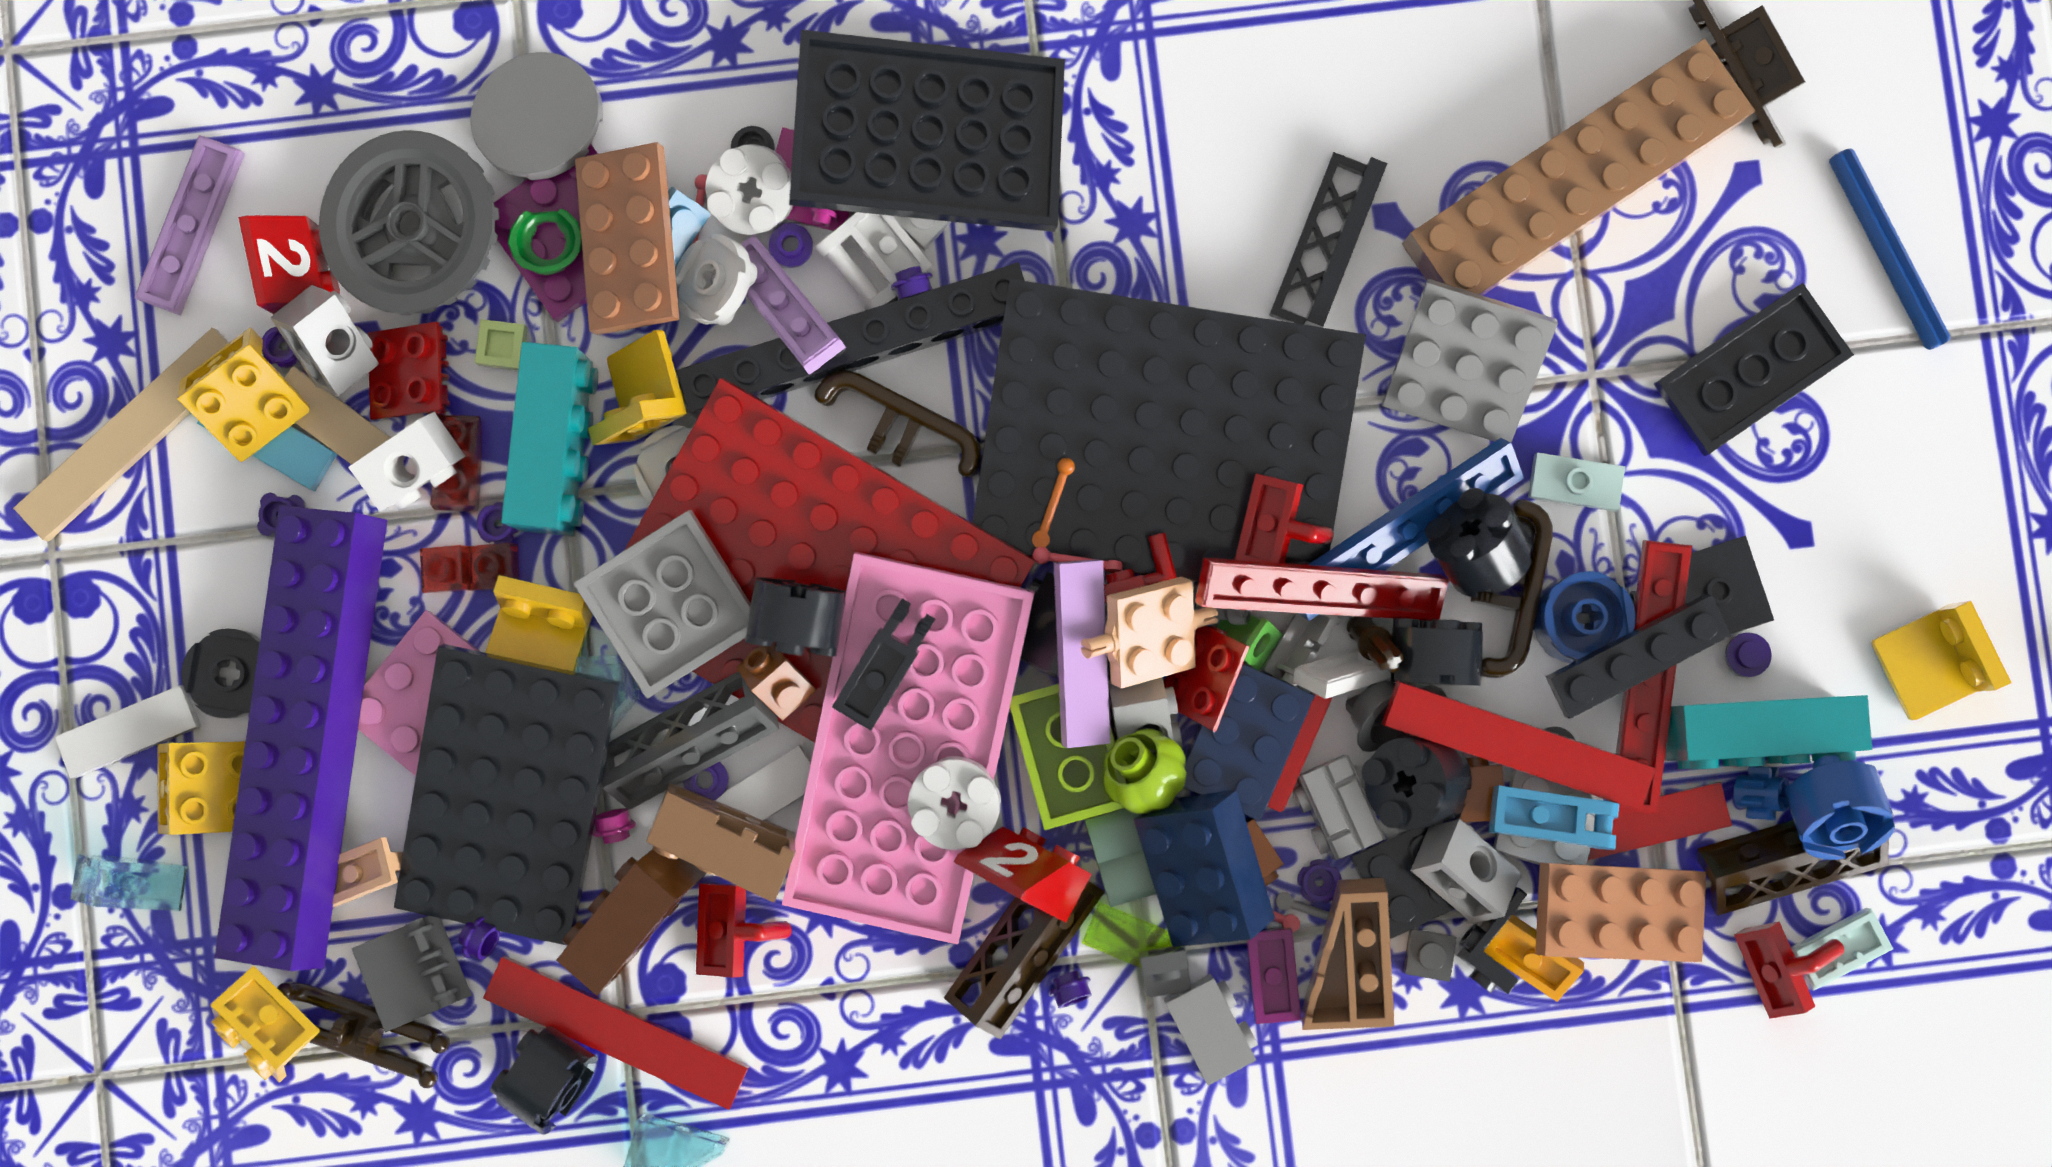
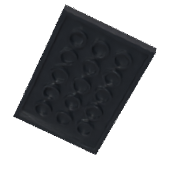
[789,30,1065,232]
[394,644,620,945]

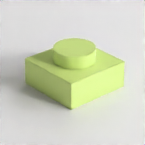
[474,319,528,371]

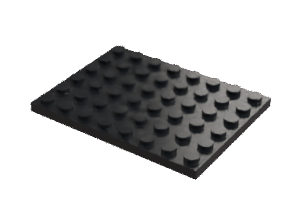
[972,279,1366,582]

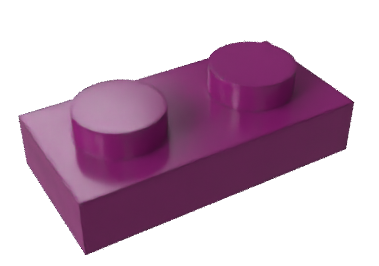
[1247,928,1301,1024]

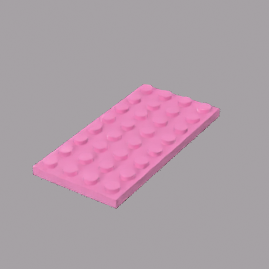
[782,552,1035,945]

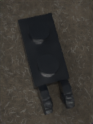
[832,598,935,731]

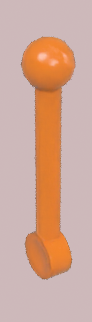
[1032,458,1075,548]

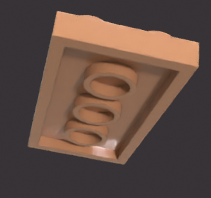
[575,142,680,335]
[1535,862,1706,962]

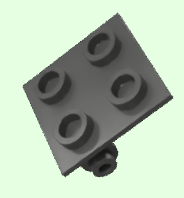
[351,916,472,1032]

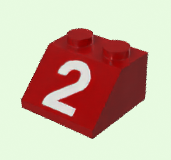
[238,215,340,315]
[954,826,1092,923]

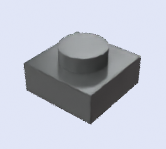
[1403,929,1457,982]

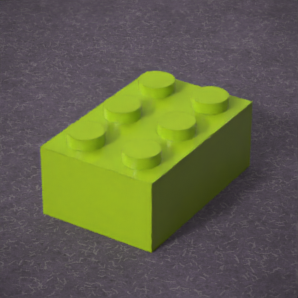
[1010,684,1126,830]

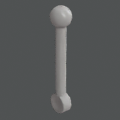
[1275,892,1329,920]

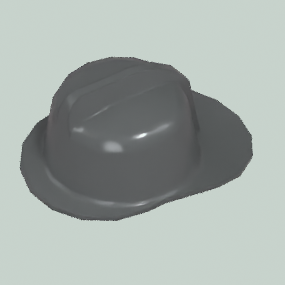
[1345,680,1447,752]

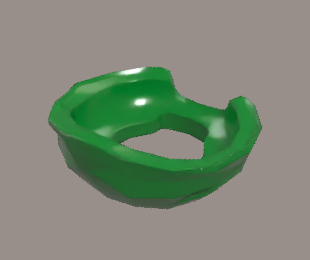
[508,209,582,275]

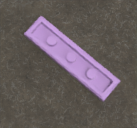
[134,135,245,316]
[741,235,846,375]
[1054,559,1110,748]

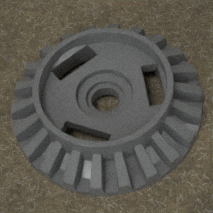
[319,130,499,315]

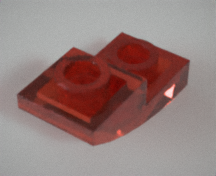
[430,415,482,511]
[420,542,519,593]

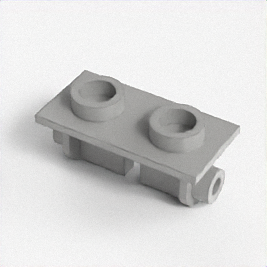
[1262,613,1341,688]

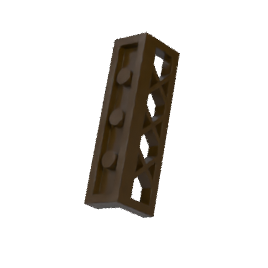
[1697,820,1889,916]
[944,880,1105,1039]

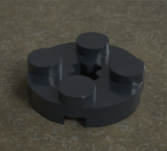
[181,628,260,718]

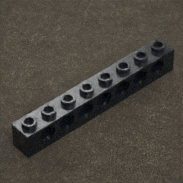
[676,262,1025,420]

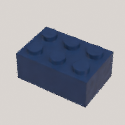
[1184,664,1315,821]
[1134,790,1275,947]

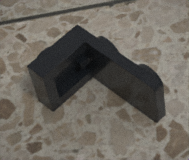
[1457,887,1527,994]

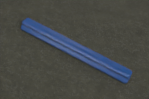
[1829,148,1951,350]

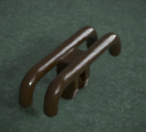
[814,370,982,478]
[1471,499,1553,678]
[277,982,450,1089]

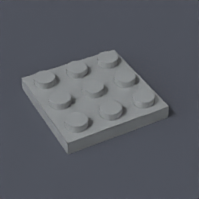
[1382,278,1558,442]
[573,510,751,699]

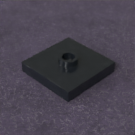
[1685,536,1774,634]

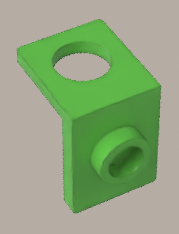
[1217,614,1283,671]

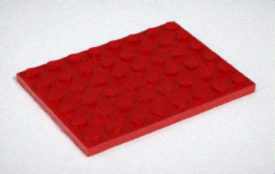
[590,378,1035,743]

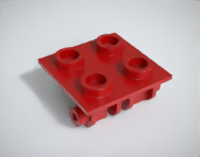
[367,321,450,420]
[1163,626,1250,732]

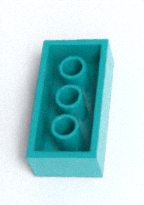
[501,342,598,537]
[1664,695,1872,769]

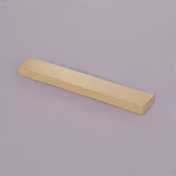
[13,327,229,542]

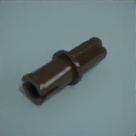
[1346,616,1403,673]

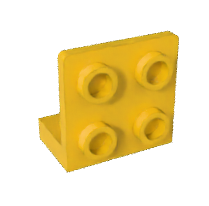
[177,327,310,462]
[588,330,687,445]
[485,575,593,672]
[1871,601,2012,721]
[157,741,245,835]
[210,965,319,1083]

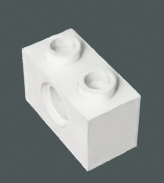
[348,412,466,512]

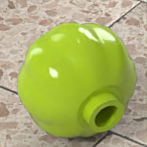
[1103,728,1187,814]

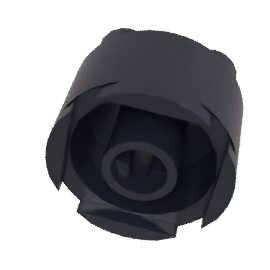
[1425,488,1533,597]
[745,577,846,656]
[1390,618,1483,686]
[1362,736,1472,830]
[490,1026,598,1135]

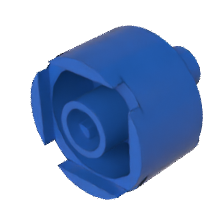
[1534,571,1636,663]
[1784,755,1895,860]

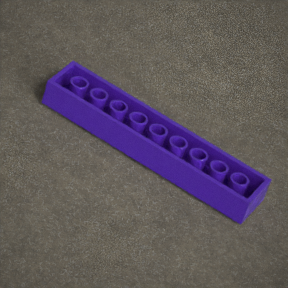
[214,505,387,971]

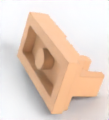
[332,837,403,908]

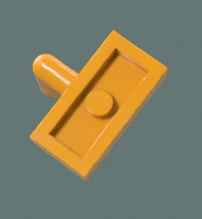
[1484,914,1585,1002]

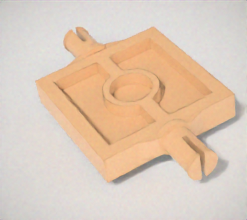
[1080,577,1218,688]

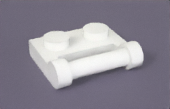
[815,212,933,310]

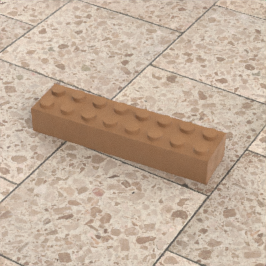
[1402,38,1755,295]

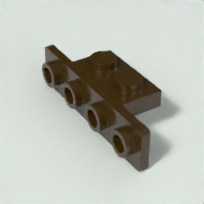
[1688,0,1807,149]

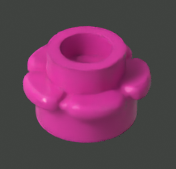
[592,808,636,844]

